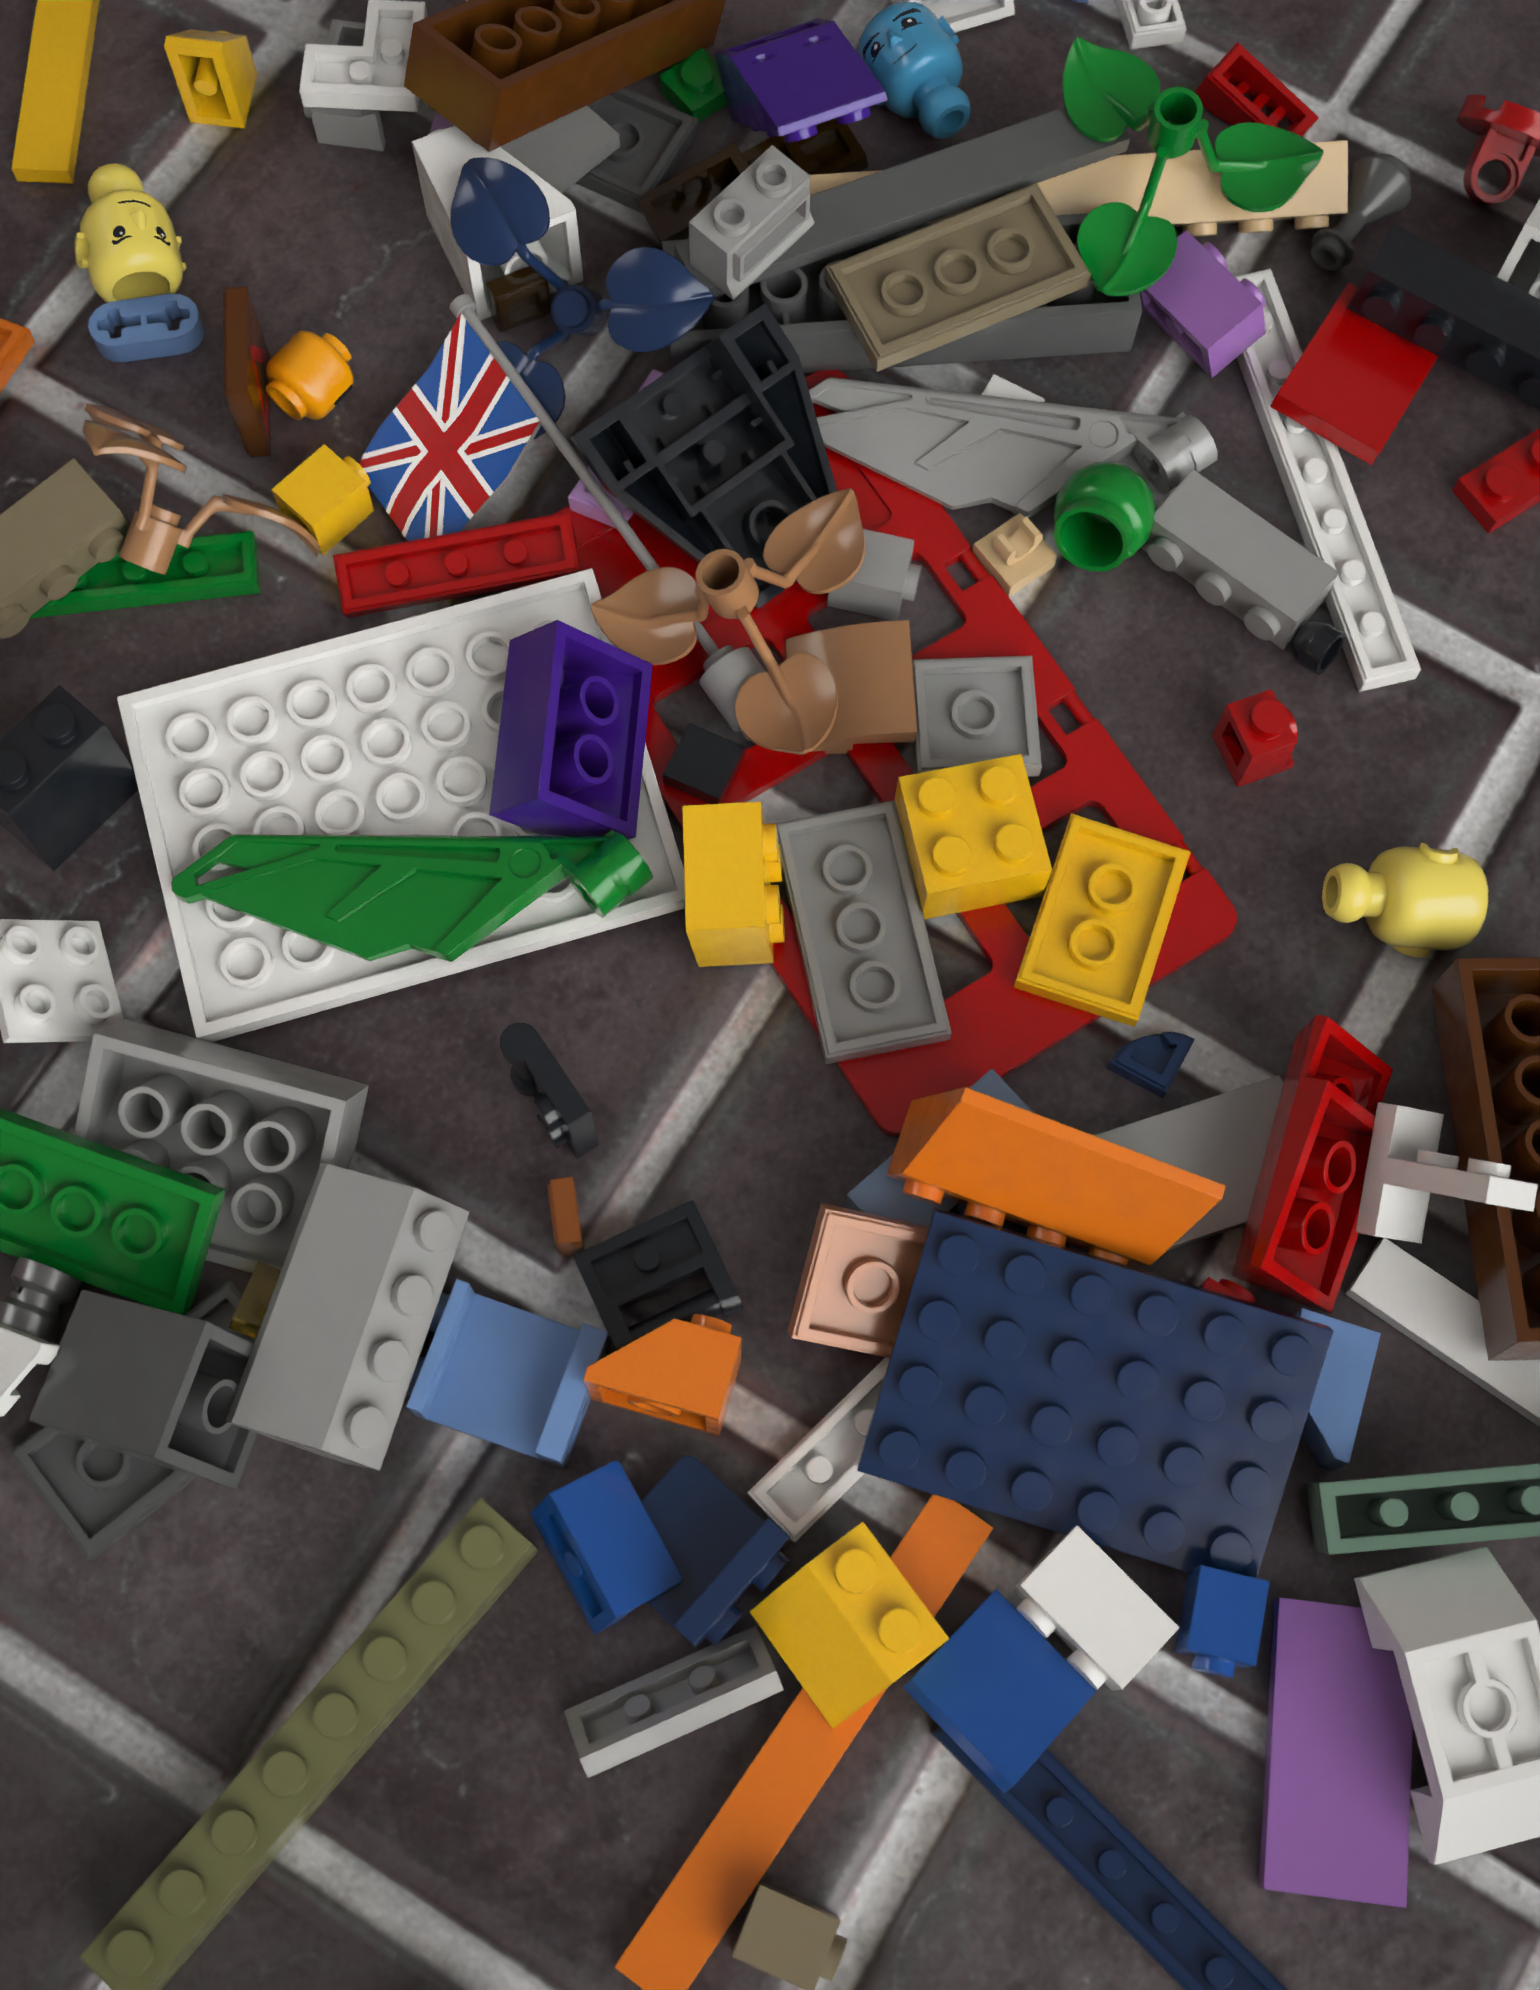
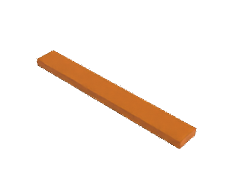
[614,1494,993,1990]

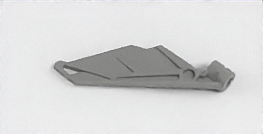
[809,377,1218,518]

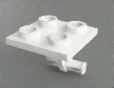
[0,919,123,1043]

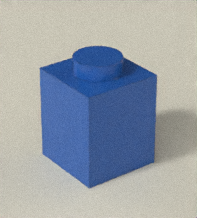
[1174,1565,1270,1678]

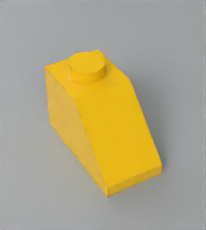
[164,29,257,129]

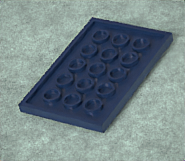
[857,1208,1334,1578]

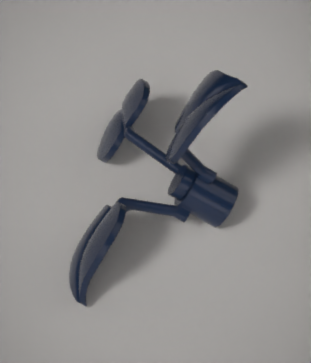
[451,157,714,440]

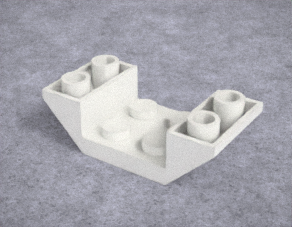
[1354,1547,1540,1865]

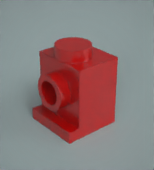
[1212,689,1298,787]

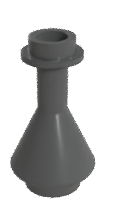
[1311,153,1411,271]

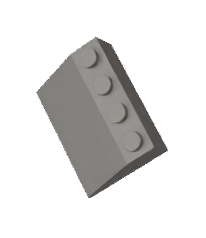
[74,1019,369,1280]

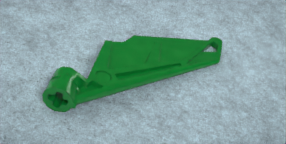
[171,829,653,962]

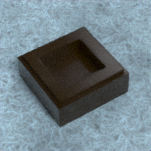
[486,266,551,332]

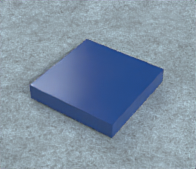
[903,1589,1097,1793]

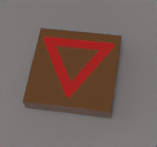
[223,286,271,457]

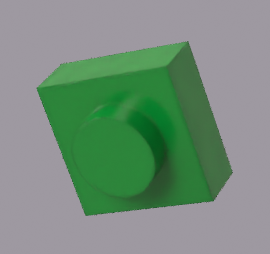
[659,48,727,123]

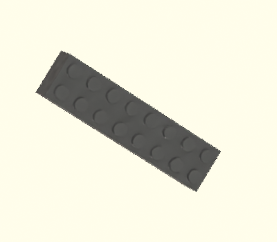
[662,213,1142,373]

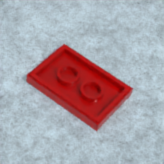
[1270,282,1438,466]

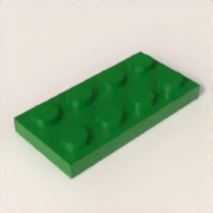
[0,1108,225,1315]

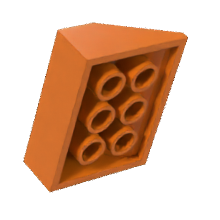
[886,1087,1226,1266]

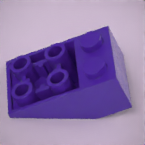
[714,18,887,142]

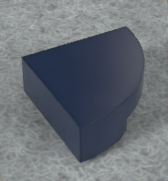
[1107,1032,1195,1098]

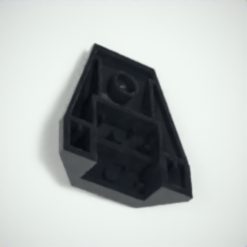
[570,304,837,610]

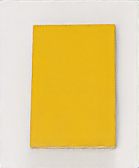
[1014,813,1190,1027]

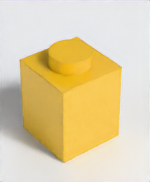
[271,444,374,556]

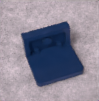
[641,1456,790,1648]

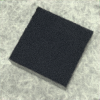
[663,723,745,804]

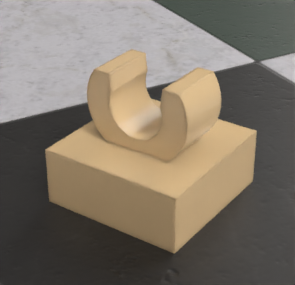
[972,513,1057,597]

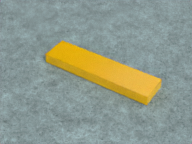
[11,0,99,183]

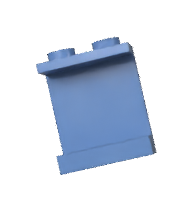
[406,1279,612,1469]

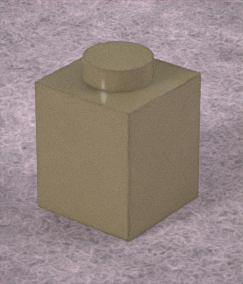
[732,1881,847,1990]

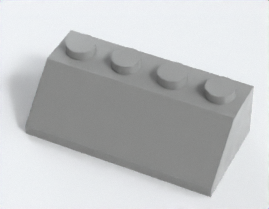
[225,1163,469,1471]

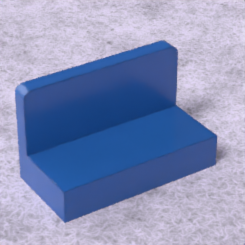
[530,1461,682,1635]

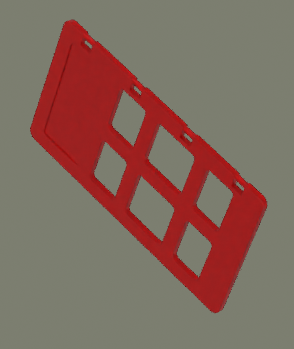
[520,370,1237,1137]

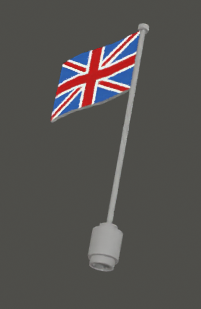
[359,294,766,740]

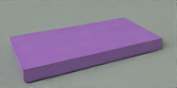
[1258,1597,1413,1908]

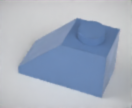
[1294,1308,1381,1471]

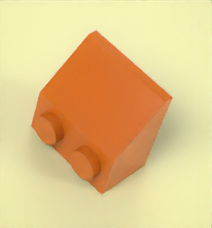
[583,1314,742,1436]

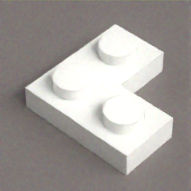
[299,0,428,112]

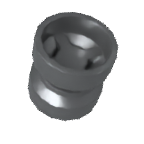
[0,1257,82,1343]

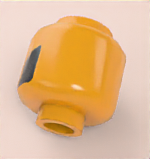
[265,330,354,421]

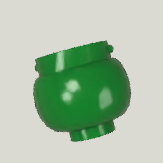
[1053,462,1156,572]

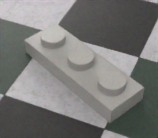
[564,1625,784,1778]

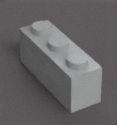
[1141,469,1339,650]

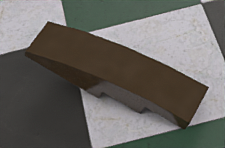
[636,118,869,245]

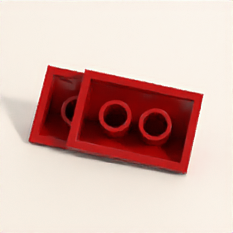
[1232,1015,1393,1314]

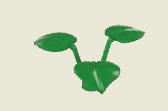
[1062,37,1323,296]

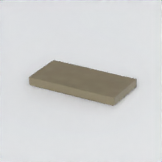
[825,183,1091,372]

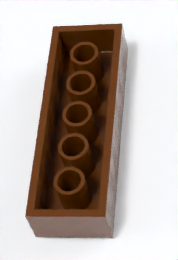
[404,0,726,152]
[1432,958,1540,1361]

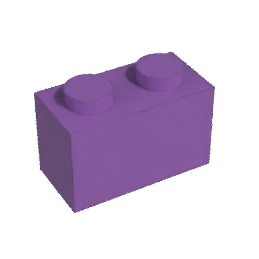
[1140,230,1266,378]

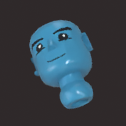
[858,1,971,139]

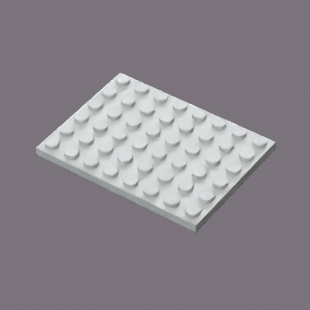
[117,568,685,1042]

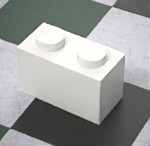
[1012,1525,1180,1691]

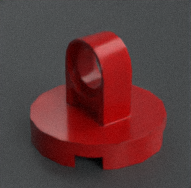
[1456,94,1540,205]

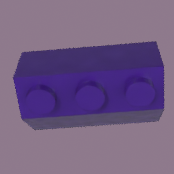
[489,620,653,840]

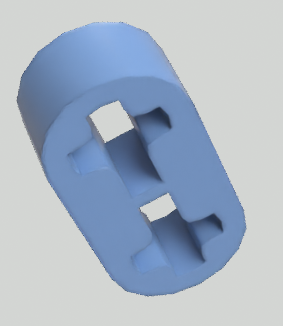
[88,294,205,362]

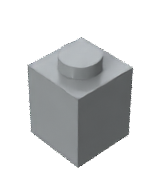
[827,529,922,621]

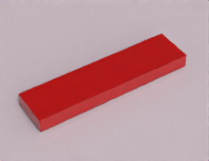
[333,512,581,618]

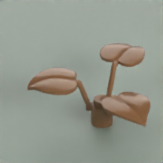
[82,404,320,575]
[590,488,866,755]

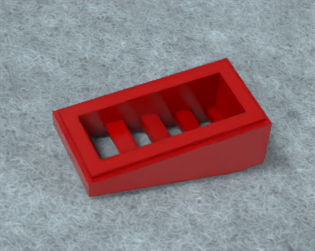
[1195,42,1319,137]

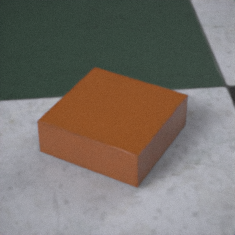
[547,1176,585,1258]

